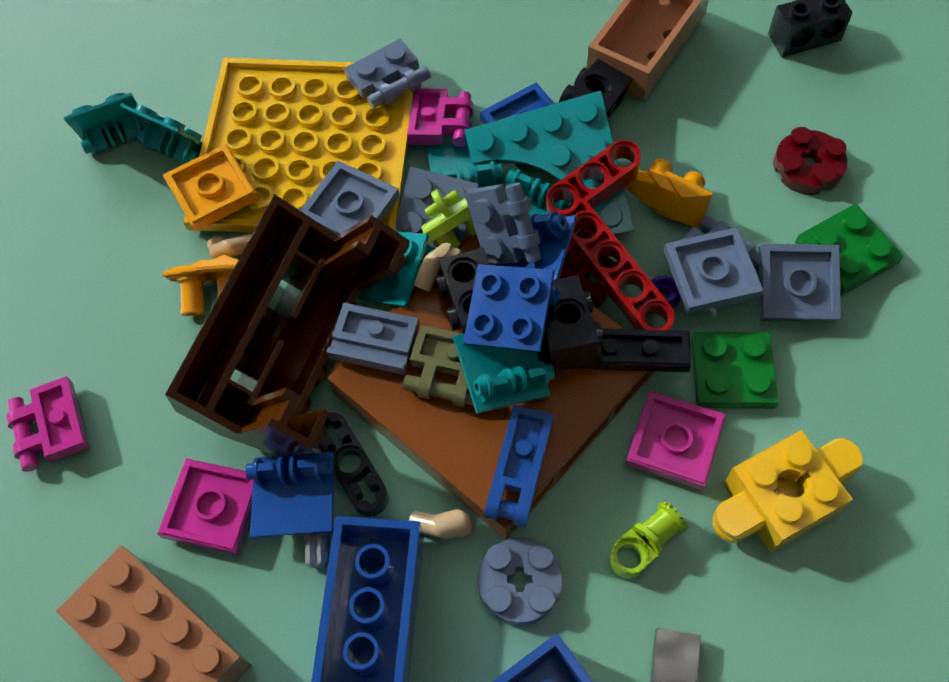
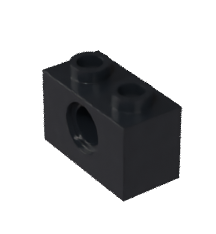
[559,59,633,119]
[542,275,604,371]

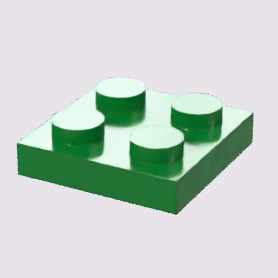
[795,203,904,296]
[691,332,779,409]

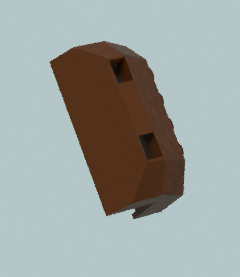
[165,194,409,457]

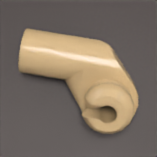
[207,233,253,259]
[414,243,462,292]
[409,509,473,539]

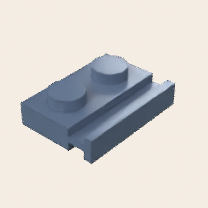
[327,303,420,375]

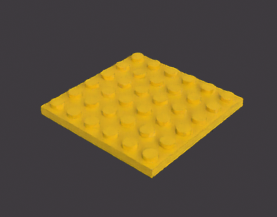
[183,57,416,233]

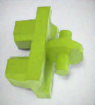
[421,188,477,248]

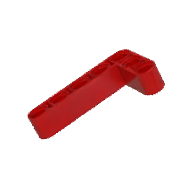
[546,139,675,330]

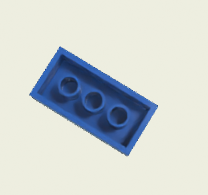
[311,516,424,682]

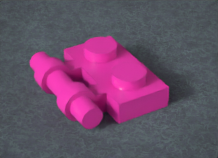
[407,88,474,147]
[6,376,89,472]

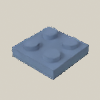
[300,161,400,236]
[396,167,481,249]
[664,227,764,315]
[759,244,841,322]

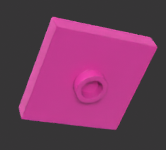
[625,390,726,491]
[157,458,253,556]

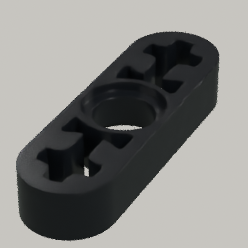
[318,412,389,516]

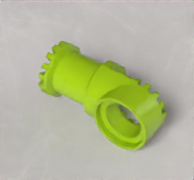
[609,501,688,580]

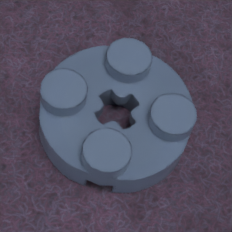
[478,538,562,626]

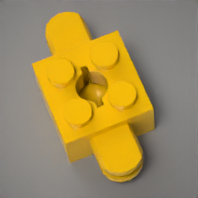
[712,429,863,553]

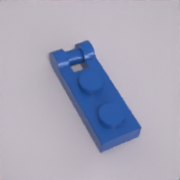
[484,405,554,528]

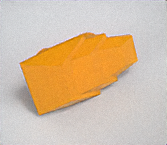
[624,158,713,228]
[162,255,238,316]

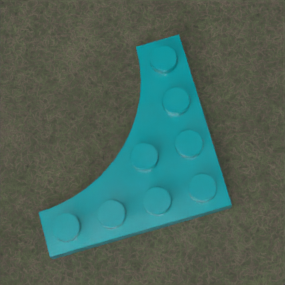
[465,90,635,236]

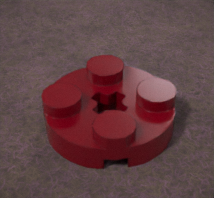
[773,127,848,195]

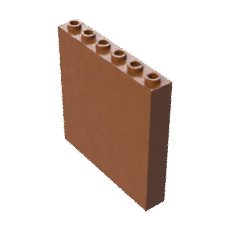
[327,234,655,540]

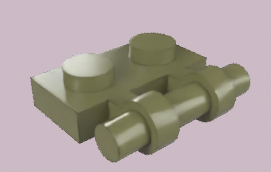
[403,325,474,408]

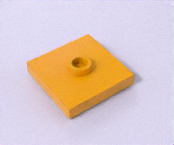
[163,143,260,232]

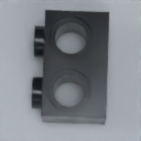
[768,0,853,58]
[435,247,490,334]

